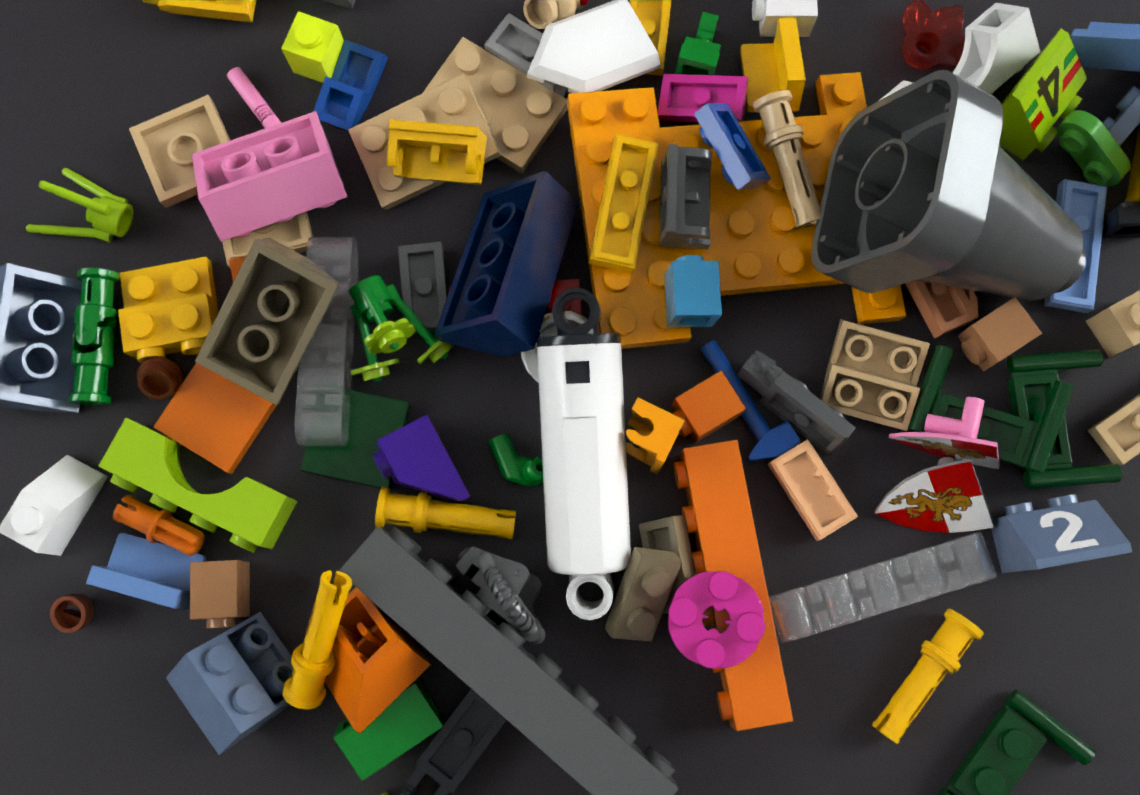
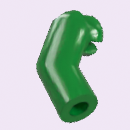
[488,433,543,487]

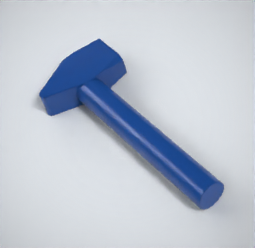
[700,340,801,462]

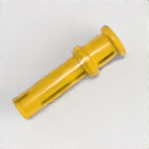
[375,487,516,540]
[282,570,352,710]
[872,608,984,744]

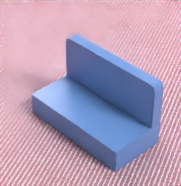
[1070,22,1140,72]
[86,533,206,609]

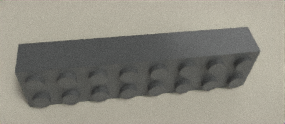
[339,526,679,795]

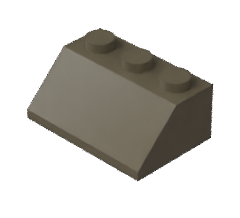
[195,237,340,405]

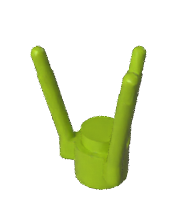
[26,168,134,243]

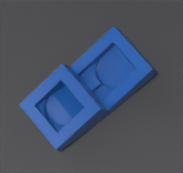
[313,39,388,131]

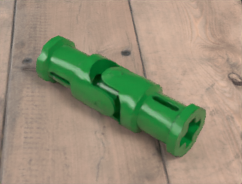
[68,268,120,406]

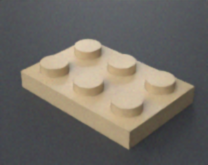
[423,37,568,174]
[348,73,502,210]

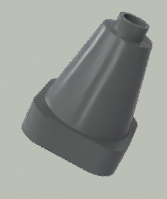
[811,70,1086,301]

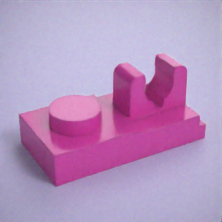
[658,74,749,122]

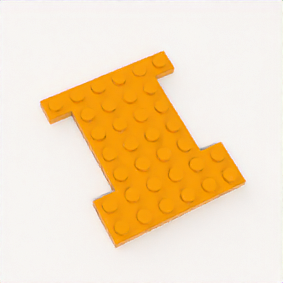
[567,72,906,349]

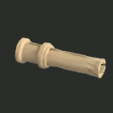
[752,90,821,229]

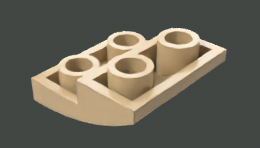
[820,319,930,431]

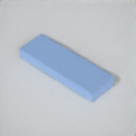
[1044,179,1107,313]

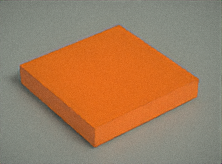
[153,363,277,475]

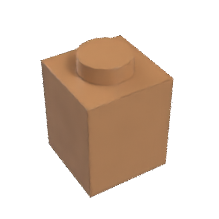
[958,297,1043,372]
[190,560,250,629]

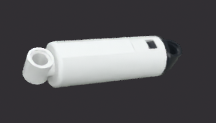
[537,287,631,620]

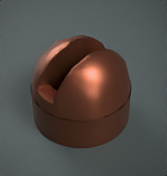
[50,593,94,633]

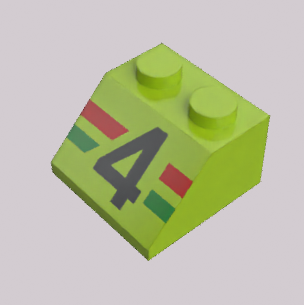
[999,28,1087,161]

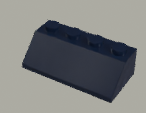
[433,171,579,357]

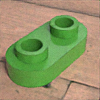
[1057,110,1131,186]

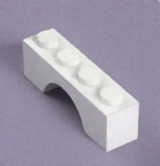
[879,3,1041,101]

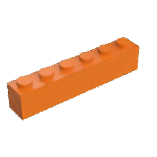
[674,440,793,731]

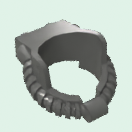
[455,546,545,644]

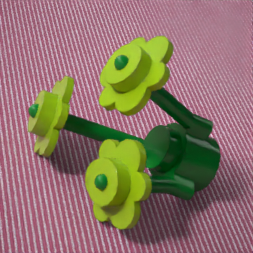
[348,275,454,382]

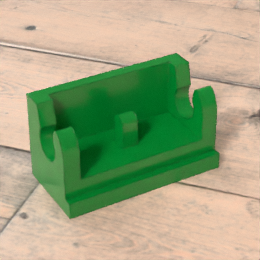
[333,677,443,781]

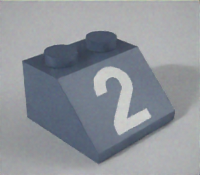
[991,494,1132,573]

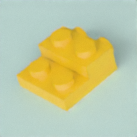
[118,257,219,363]

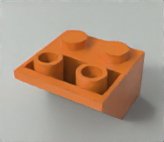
[325,587,431,734]

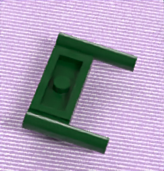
[908,345,1074,474]
[1006,349,1122,489]
[937,689,1095,795]

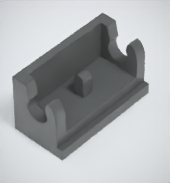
[659,144,712,250]

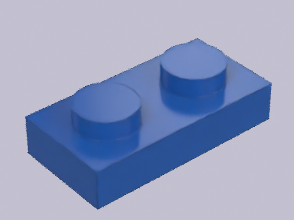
[694,103,771,190]

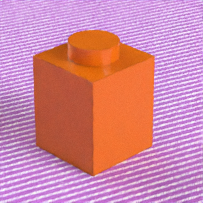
[672,370,746,443]

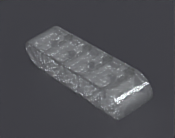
[295,237,359,446]
[769,532,997,643]

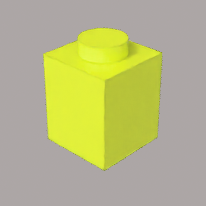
[281,11,344,83]

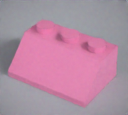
[192,111,347,242]

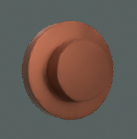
[137,357,184,400]

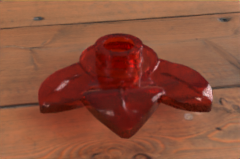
[901,0,965,70]

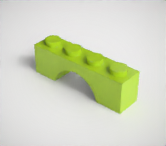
[98,418,297,553]

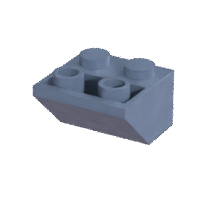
[166,612,293,755]

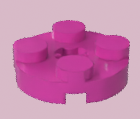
[668,572,765,668]

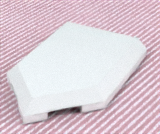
[527,0,661,93]

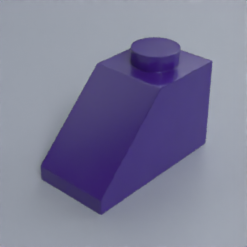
[372,415,470,503]

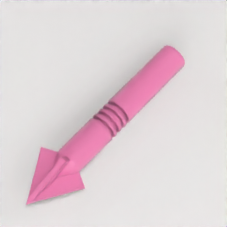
[227,67,281,128]

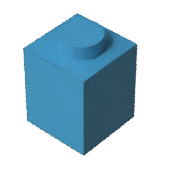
[664,255,722,328]

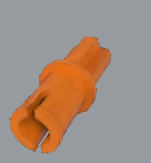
[113,495,205,556]

